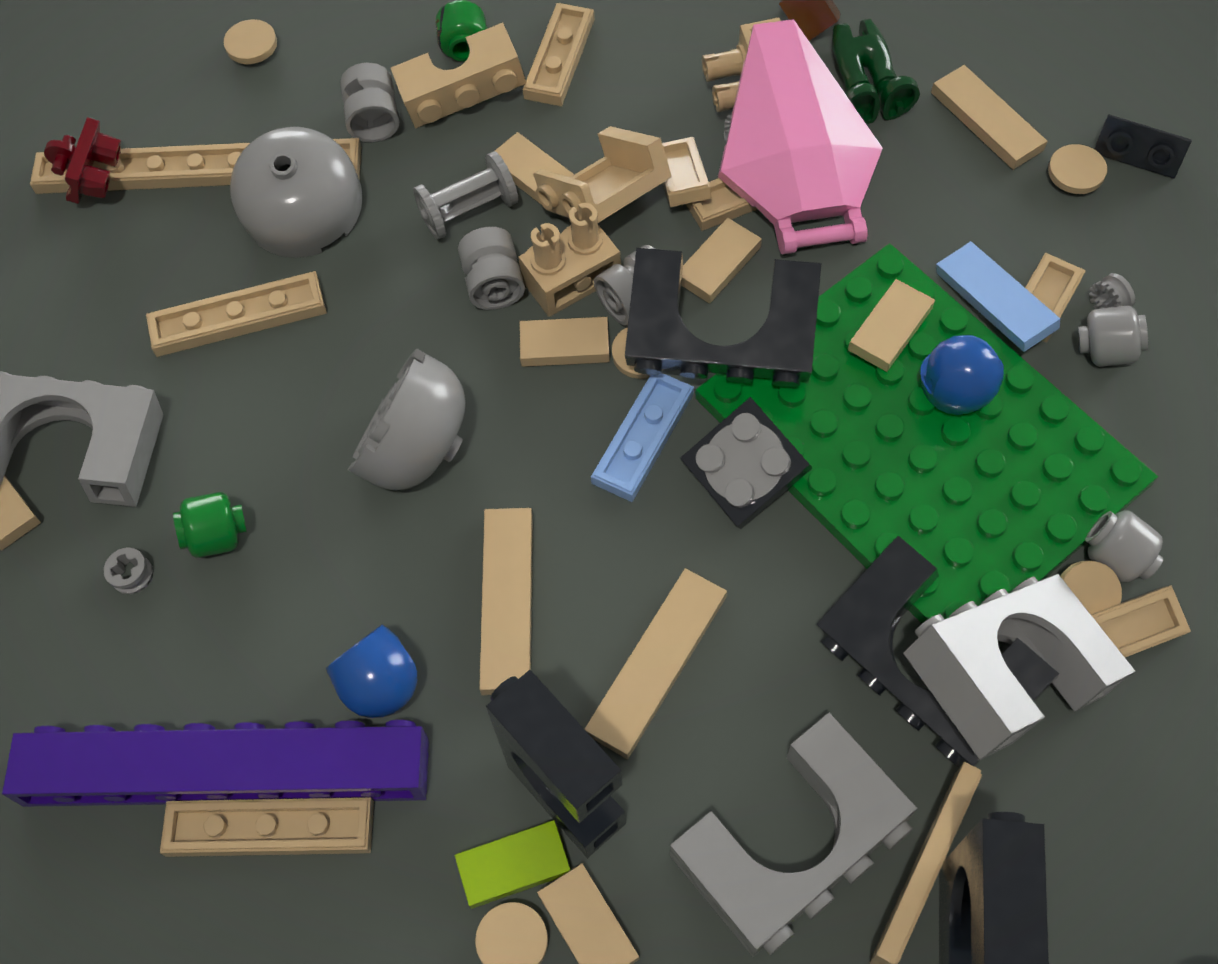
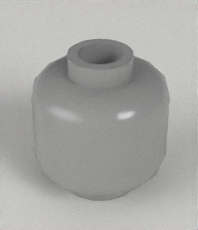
[1078,305,1148,367]
[1085,510,1163,583]

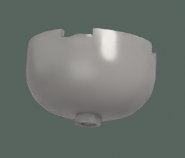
[230,127,362,258]
[348,348,466,490]

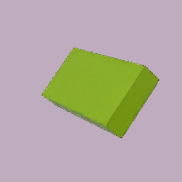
[454,820,571,909]

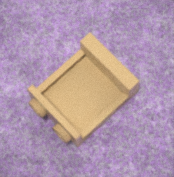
[533,126,672,223]

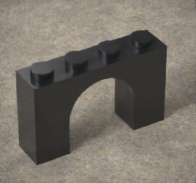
[625,247,822,387]
[817,536,1059,767]
[486,670,626,859]
[939,812,1049,964]

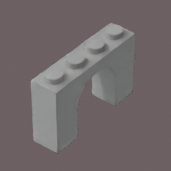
[0,371,164,507]
[903,574,1136,760]
[670,712,917,957]

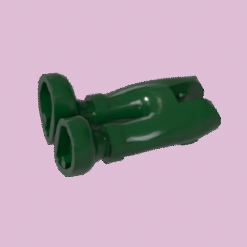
[832,19,920,124]

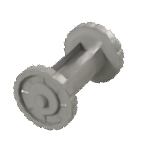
[413,151,518,240]

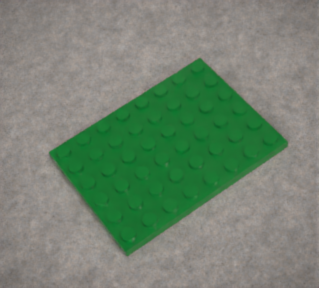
[695,243,1158,624]

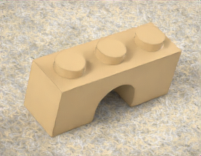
[391,23,526,128]

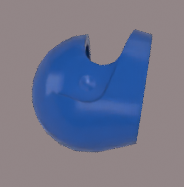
[920,335,1004,415]
[326,624,417,718]

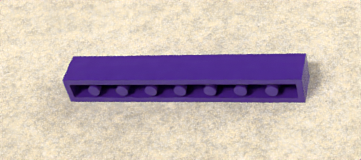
[2,720,429,807]

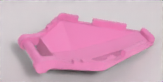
[718,19,883,255]

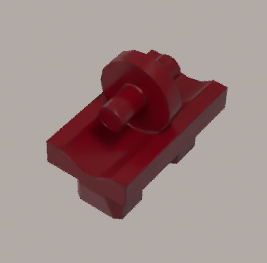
[44,117,121,204]

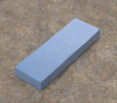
[936,241,1060,352]
[591,373,694,502]

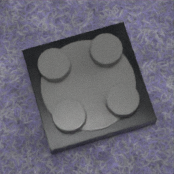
[680,397,812,529]

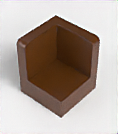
[779,0,841,41]

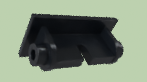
[1094,114,1192,179]

